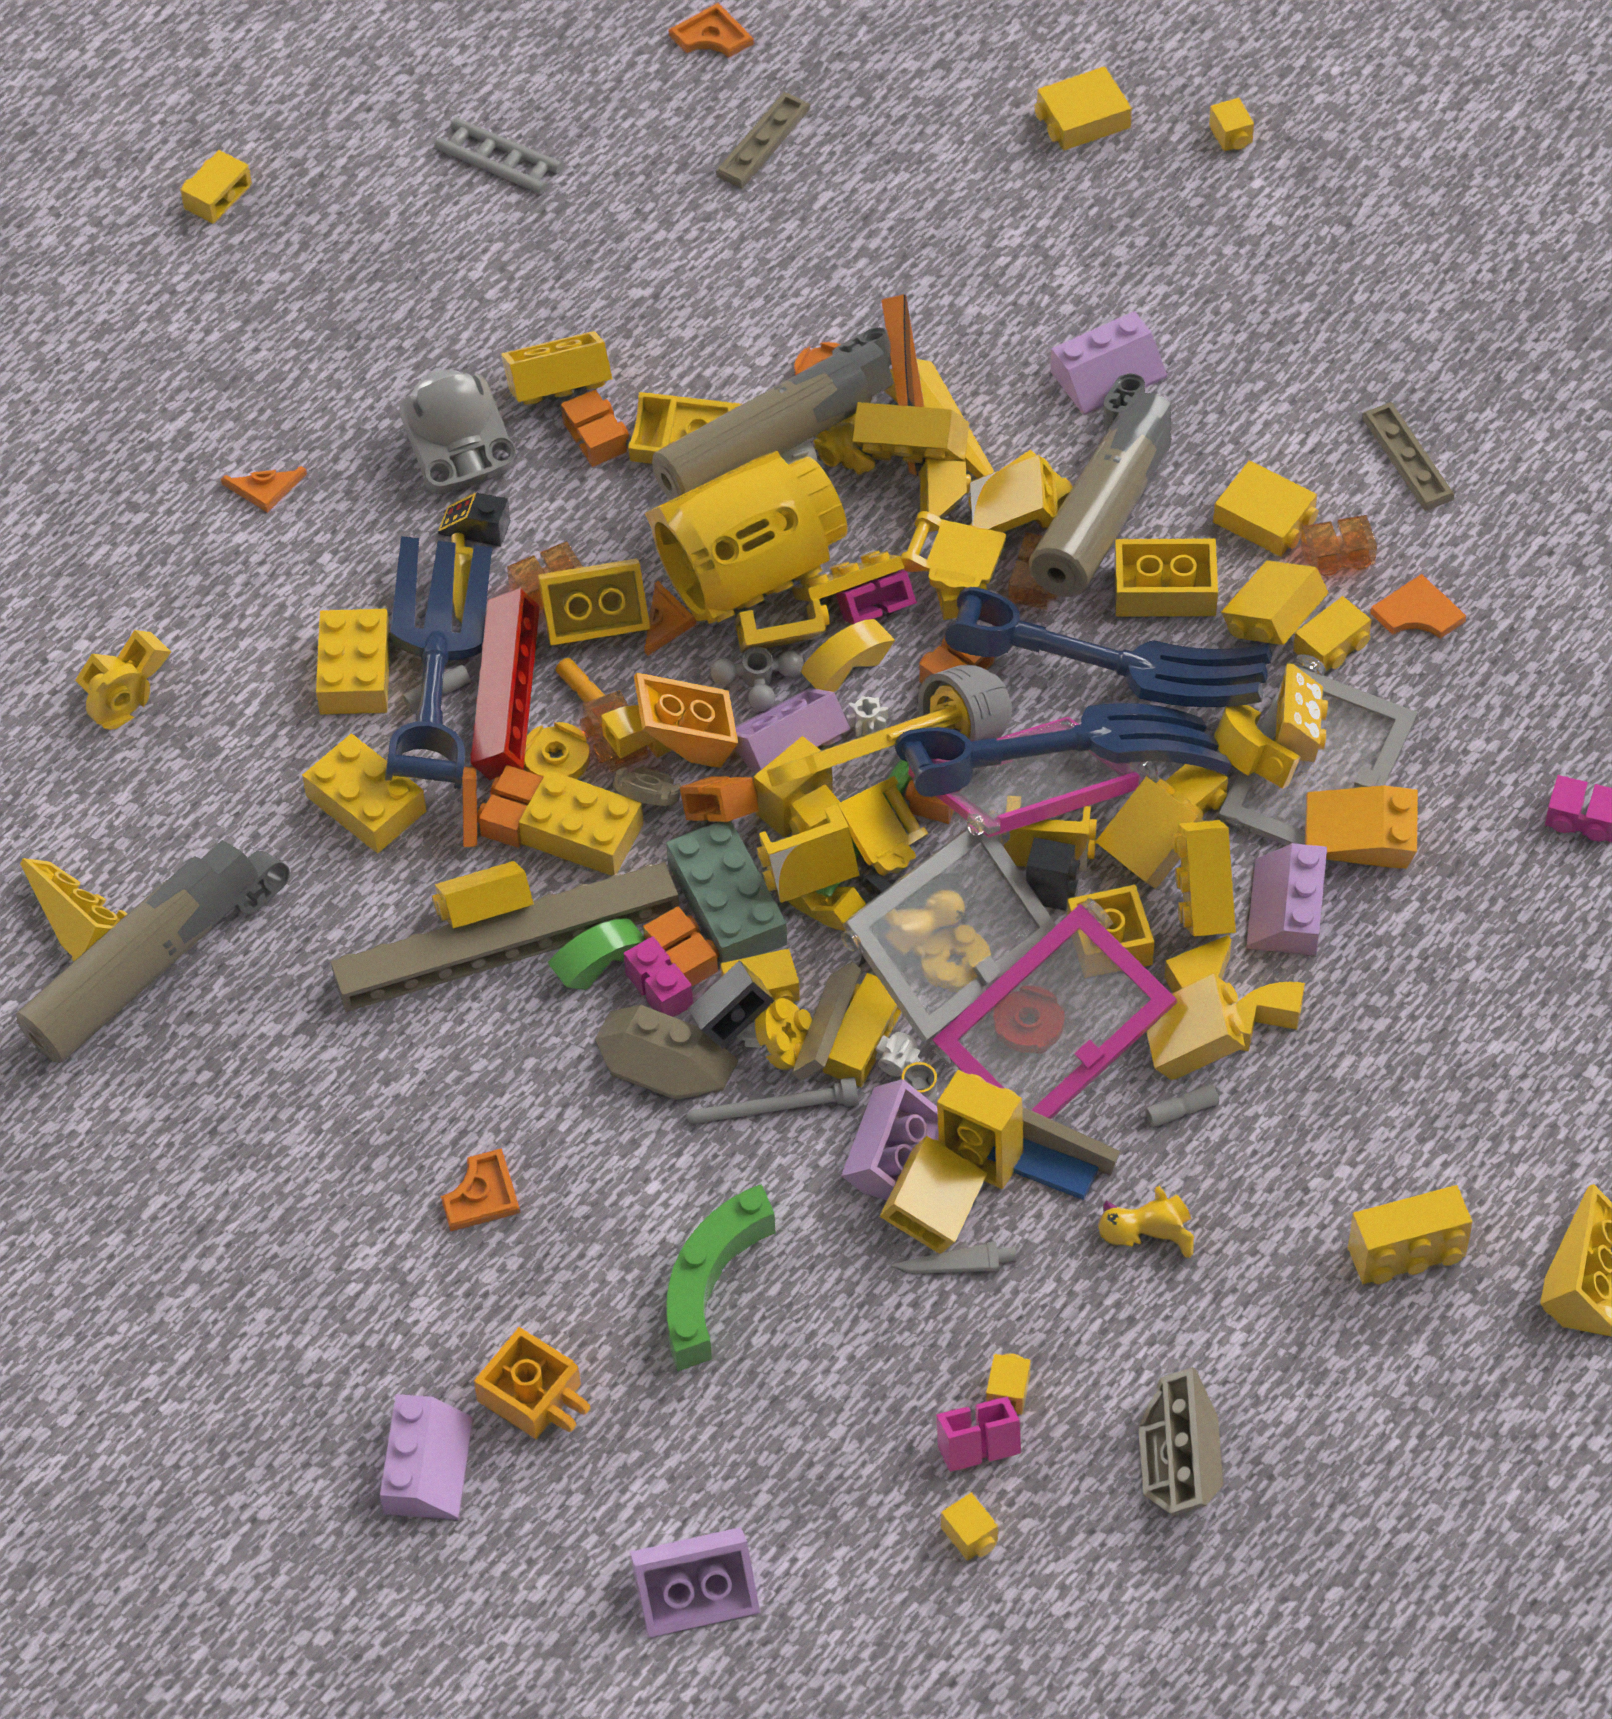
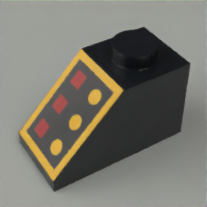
[438,492,511,547]

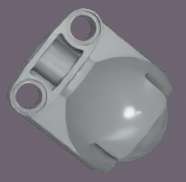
[399,369,516,494]

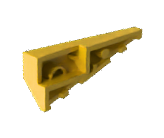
[884,359,994,479]

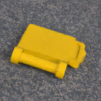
[900,511,1006,595]
[838,776,929,876]

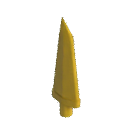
[451,533,474,623]

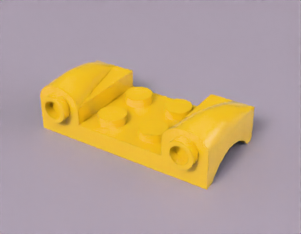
[628,392,742,464]

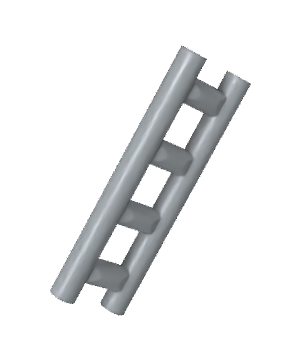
[434,117,563,194]

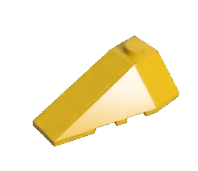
[20,858,128,961]
[1540,1184,1612,1337]

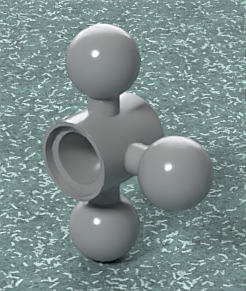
[710,647,804,711]

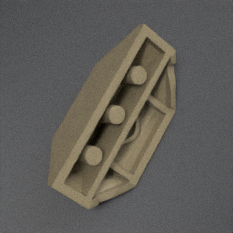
[595,1005,738,1100]
[1139,1367,1223,1516]

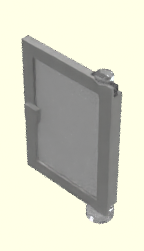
[1218,655,1418,868]
[841,813,1056,1042]

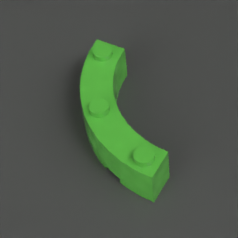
[667,1184,776,1372]

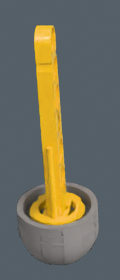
[767,665,1012,787]

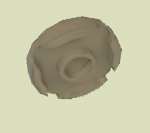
[613,767,681,806]

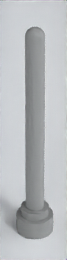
[687,1077,859,1124]

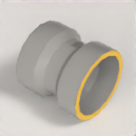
[901,1062,937,1104]

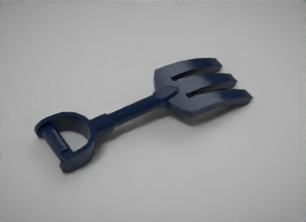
[385,536,492,789]
[945,587,1273,707]
[894,703,1232,797]

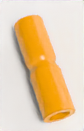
[555,658,612,716]

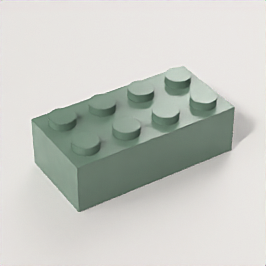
[666,821,787,964]

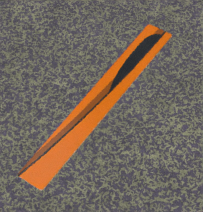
[881,294,931,477]

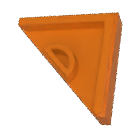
[221,466,307,513]
[644,581,697,656]

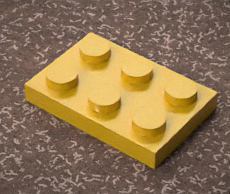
[791,551,904,602]

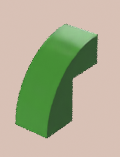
[547,919,647,990]

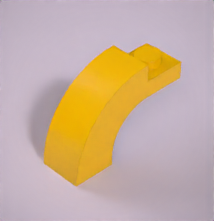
[1214,705,1301,789]

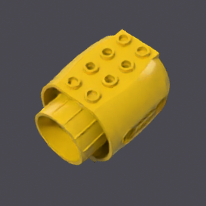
[644,451,848,624]

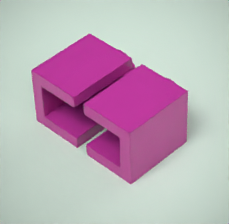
[836,569,917,624]
[1545,775,1612,842]
[624,936,693,1017]
[936,1397,1021,1472]

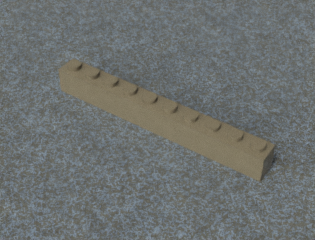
[331,862,679,1012]

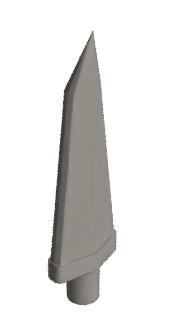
[891,1241,1017,1274]

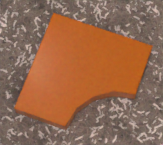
[668,3,754,58]
[1370,574,1466,639]
[462,767,477,847]
[441,1148,520,1232]

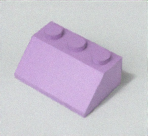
[1051,311,1167,415]
[734,688,850,773]
[1246,843,1327,956]
[841,1079,939,1200]
[380,1394,473,1520]
[630,1527,761,1638]

